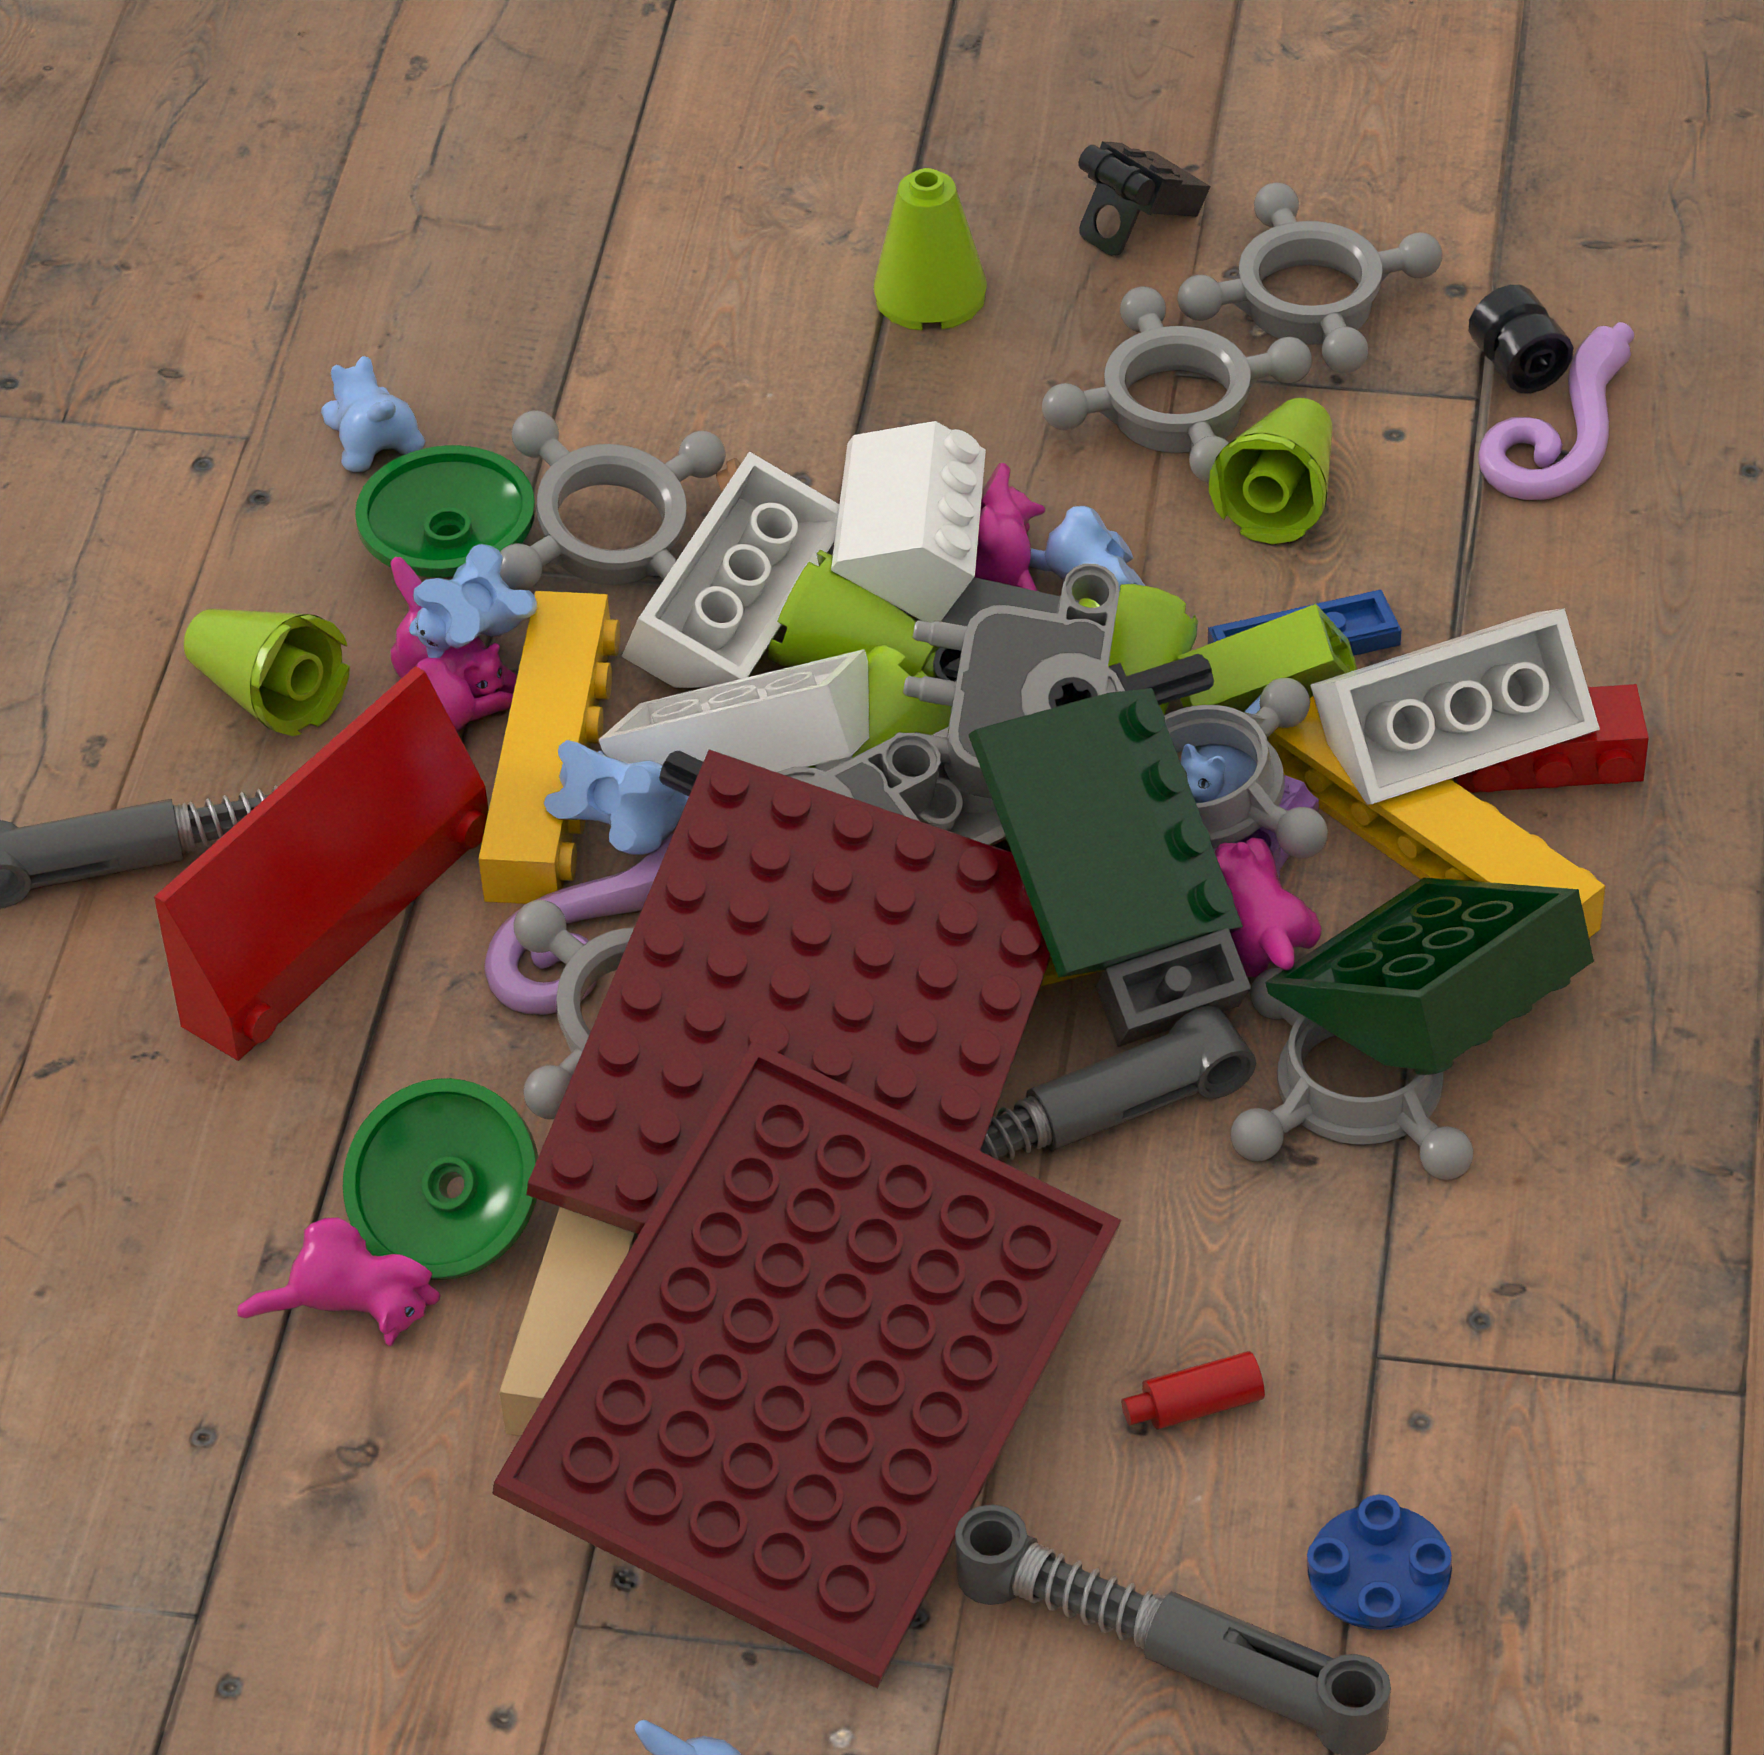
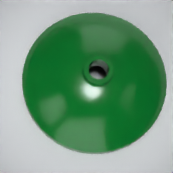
[355,445,535,578]
[342,1078,539,1280]

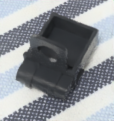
[1078,141,1211,256]

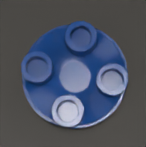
[1307,1494,1452,1630]

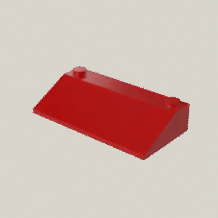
[154,666,489,1061]

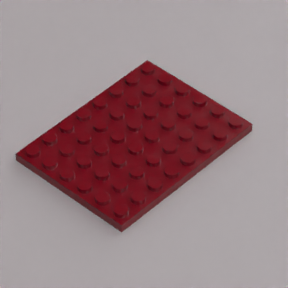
[526,749,1051,1234]
[492,1041,1121,1689]

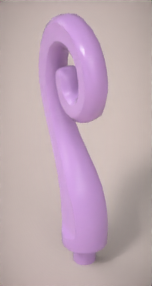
[1478,322,1634,500]
[485,834,673,1015]

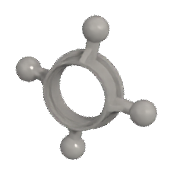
[1177,182,1442,373]
[1042,286,1312,483]
[500,410,726,590]
[1164,678,1328,858]
[514,900,634,1119]
[1230,968,1473,1180]

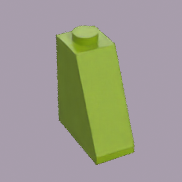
[1177,604,1357,712]

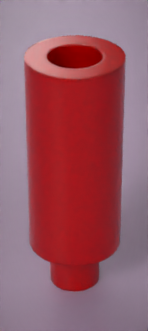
[1121,1351,1265,1430]

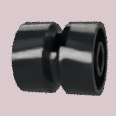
[1468,284,1574,394]

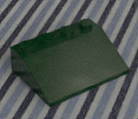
[968,688,1243,978]
[1265,877,1594,1075]

